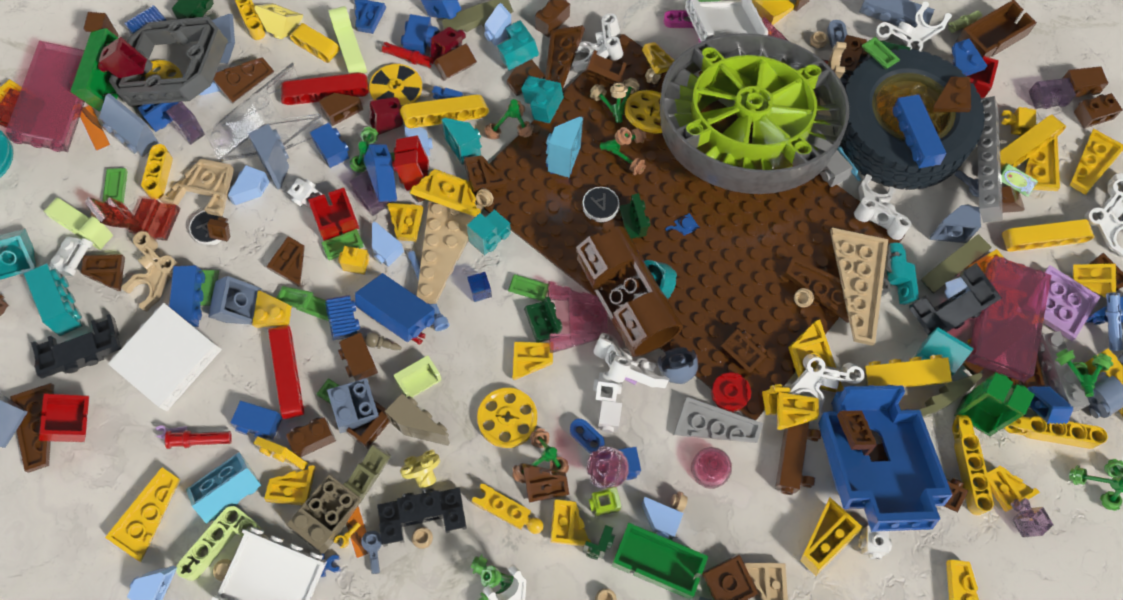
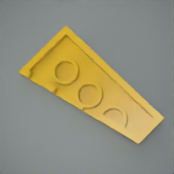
[1069,128,1123,195]
[105,467,180,562]
[946,560,979,600]

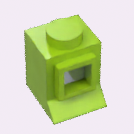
[588,486,622,516]

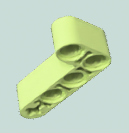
[328,6,367,74]
[43,197,113,250]
[176,506,261,581]

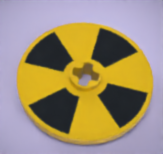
[369,64,422,105]

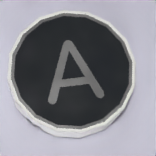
[582,187,619,222]
[189,211,228,246]

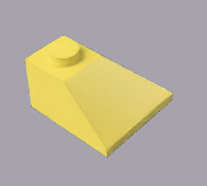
[255,3,303,39]

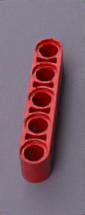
[280,73,369,105]
[268,325,304,419]

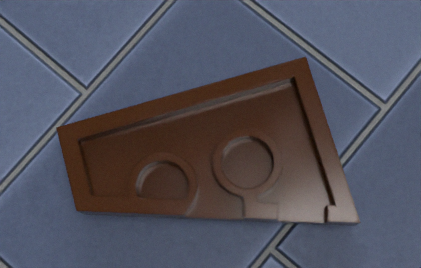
[213,57,274,104]

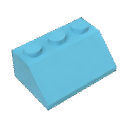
[546,117,583,178]
[186,452,261,524]

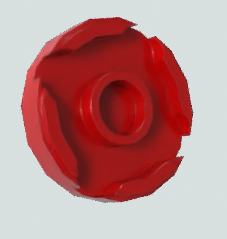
[711,372,751,412]

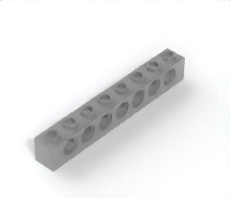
[977,96,1003,223]

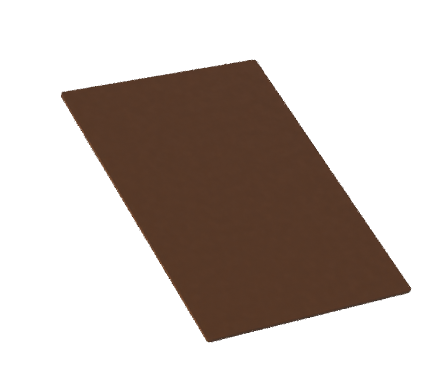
[472,34,905,421]

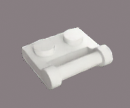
[49,236,93,277]

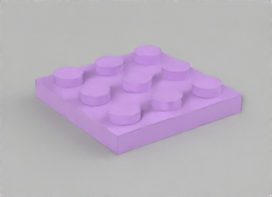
[1021,265,1100,341]

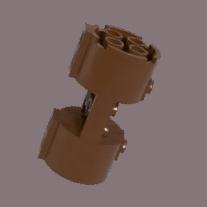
[575,226,683,357]

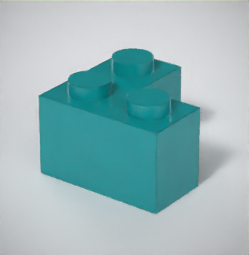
[497,20,539,70]
[521,76,564,123]
[467,210,511,256]

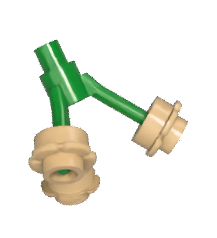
[590,78,640,123]

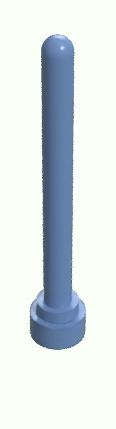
[408,250,450,331]

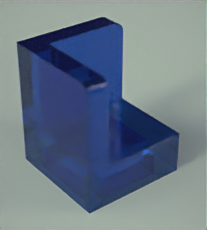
[467,272,492,302]

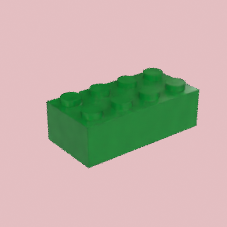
[70,28,118,112]
[954,372,1035,437]
[611,523,708,600]

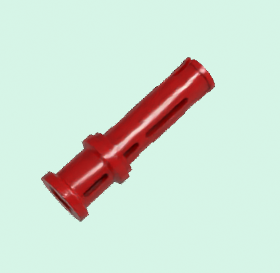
[165,430,232,449]

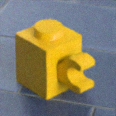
[1001,107,1036,136]
[339,246,370,275]

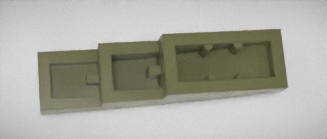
[441,0,514,32]
[921,234,992,294]
[919,373,982,419]
[343,445,391,513]

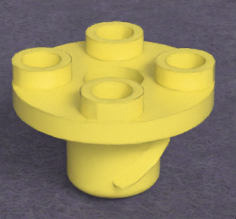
[400,450,440,488]

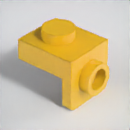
[762,385,790,415]

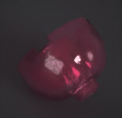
[587,446,629,489]
[691,447,732,489]

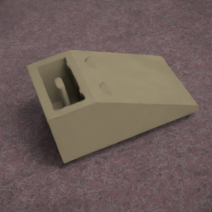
[385,394,450,446]
[286,475,362,554]

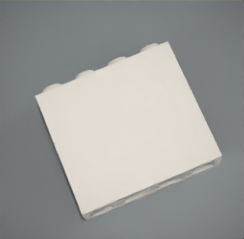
[685,0,768,42]
[108,303,222,411]
[212,527,327,600]

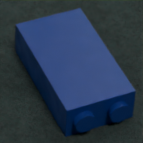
[355,273,435,342]

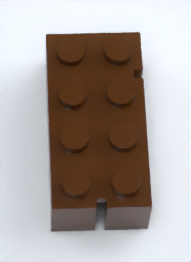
[956,0,1037,58]

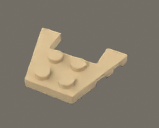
[160,159,234,217]

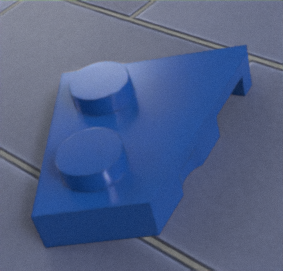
[354,0,386,34]
[952,39,987,76]

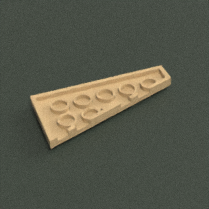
[417,202,484,304]
[830,228,888,346]

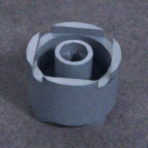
[1087,372,1123,418]

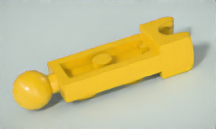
[471,483,544,534]

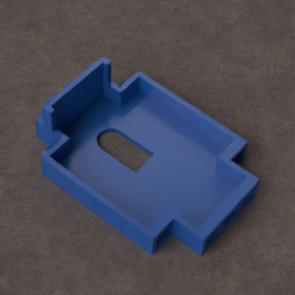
[818,385,952,532]

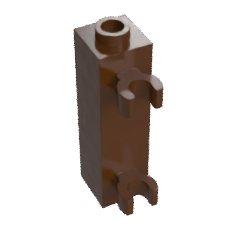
[775,422,821,495]

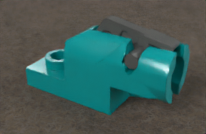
[885,243,919,305]

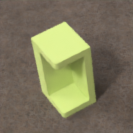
[393,355,441,398]

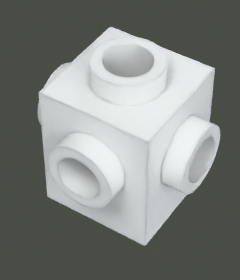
[287,178,323,209]
[593,371,622,402]
[859,526,892,559]

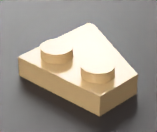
[744,563,788,600]

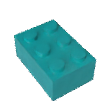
[24,263,82,336]

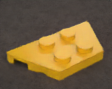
[410,169,481,217]
[788,320,843,393]

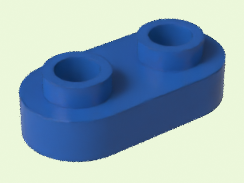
[423,25,440,48]
[570,419,605,454]

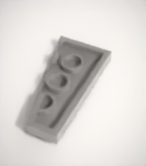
[674,397,763,443]

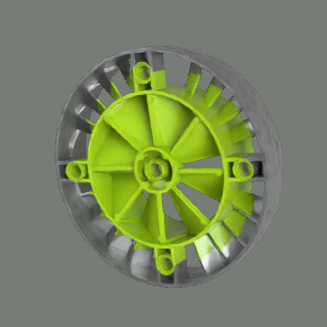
[660,33,849,194]

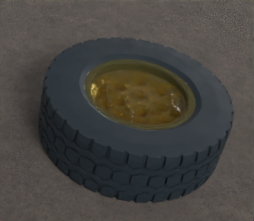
[833,49,985,190]

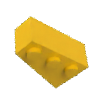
[800,497,862,576]

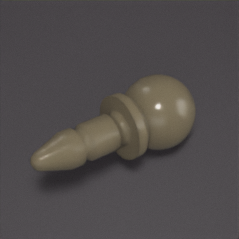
[364,332,402,350]

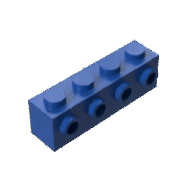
[893,95,947,168]

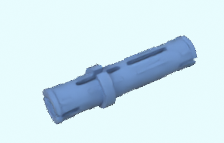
[1105,292,1123,351]

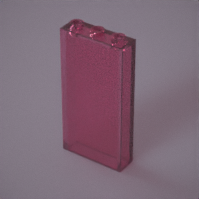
[6,41,85,152]
[967,256,1052,382]

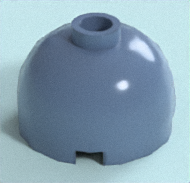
[657,347,698,384]

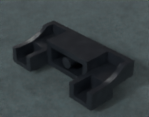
[909,263,1002,336]
[31,314,121,379]
[377,487,467,547]

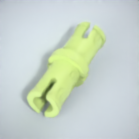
[948,10,982,33]

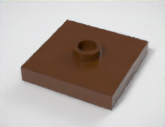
[702,554,758,600]

